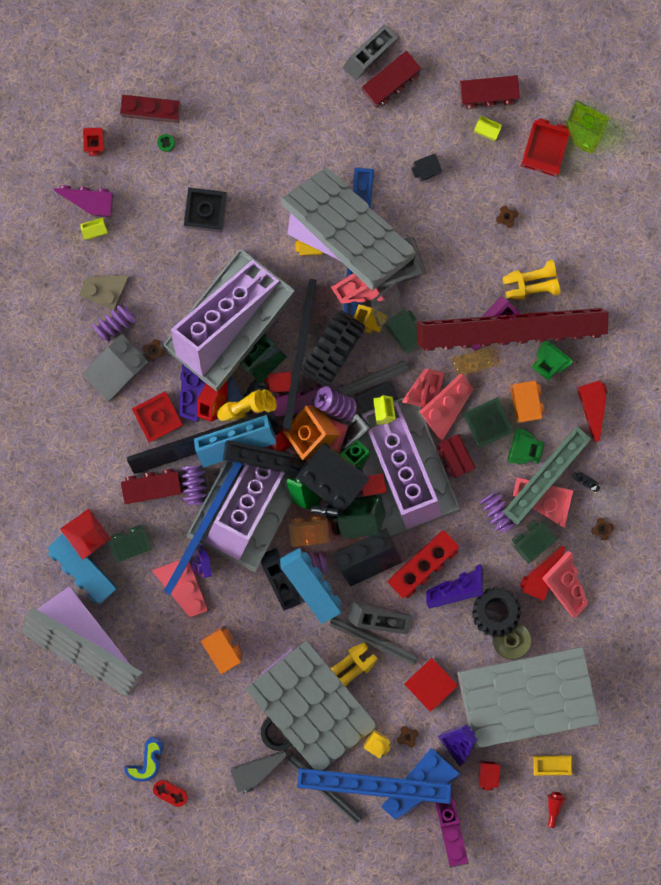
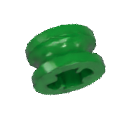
[157,134,175,152]

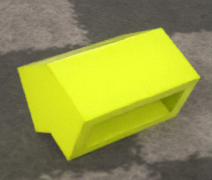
[473,115,502,141]
[80,217,109,241]
[374,395,396,425]

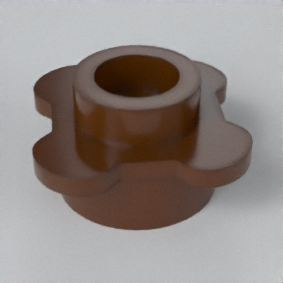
[496,206,518,228]
[143,339,165,362]
[591,518,614,540]
[397,726,419,748]

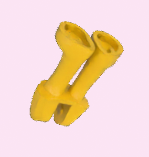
[502,259,561,300]
[217,389,277,422]
[330,642,378,686]

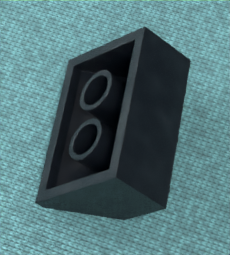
[296,442,369,513]
[332,528,403,586]

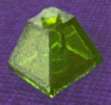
[566,100,610,154]

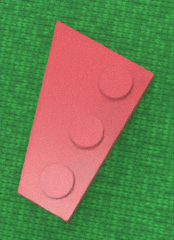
[419,374,474,441]
[512,477,573,528]
[542,551,588,618]
[152,559,208,617]

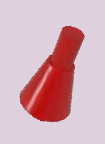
[547,792,566,828]

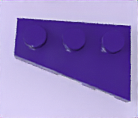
[179,364,206,422]
[192,544,212,578]
[426,564,483,609]
[438,724,478,767]

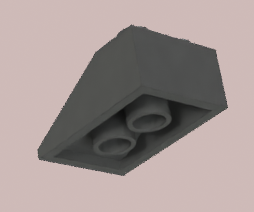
[378,237,427,290]
[82,334,150,402]

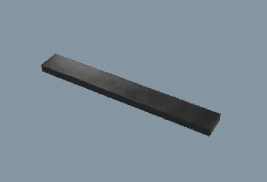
[283,279,317,432]
[127,411,278,474]

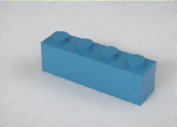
[194,415,276,468]
[47,534,118,605]
[280,548,342,624]

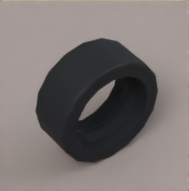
[261,716,293,751]

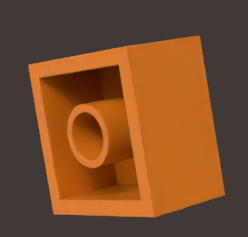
[510,380,545,423]
[283,405,340,460]
[201,626,243,674]

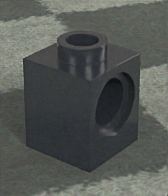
[411,153,442,182]

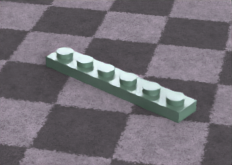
[503,426,591,525]

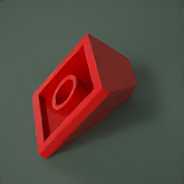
[60,509,111,560]

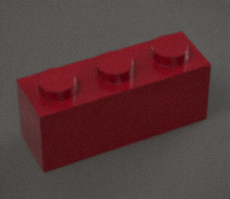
[361,50,421,107]
[459,75,520,109]
[120,94,181,123]
[121,468,183,504]

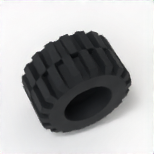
[472,586,522,638]

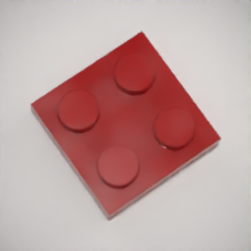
[132,391,183,443]

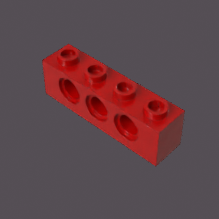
[387,530,459,599]

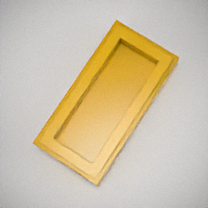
[533,755,572,776]

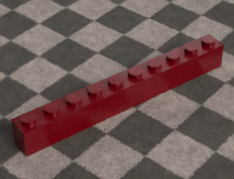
[417,308,609,351]

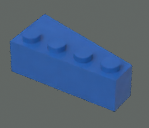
[381,748,463,820]

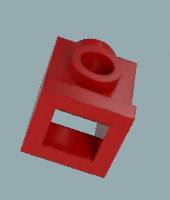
[83,127,105,157]

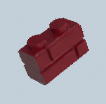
[436,434,476,478]

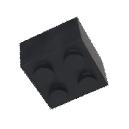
[183,187,228,233]

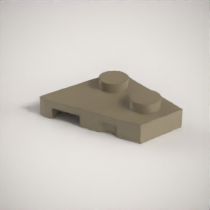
[79,275,129,311]

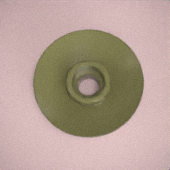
[493,623,531,660]

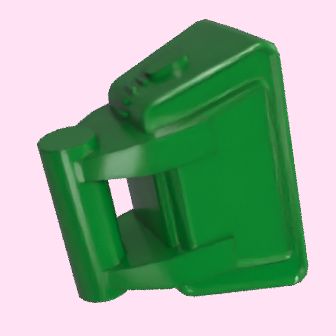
[531,340,573,381]
[507,428,545,465]

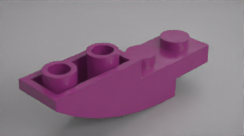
[252,384,325,416]
[435,791,469,868]

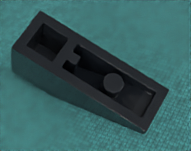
[261,548,301,611]

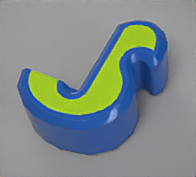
[124,737,164,782]

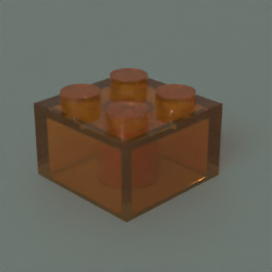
[288,515,330,547]

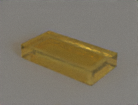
[452,348,494,376]

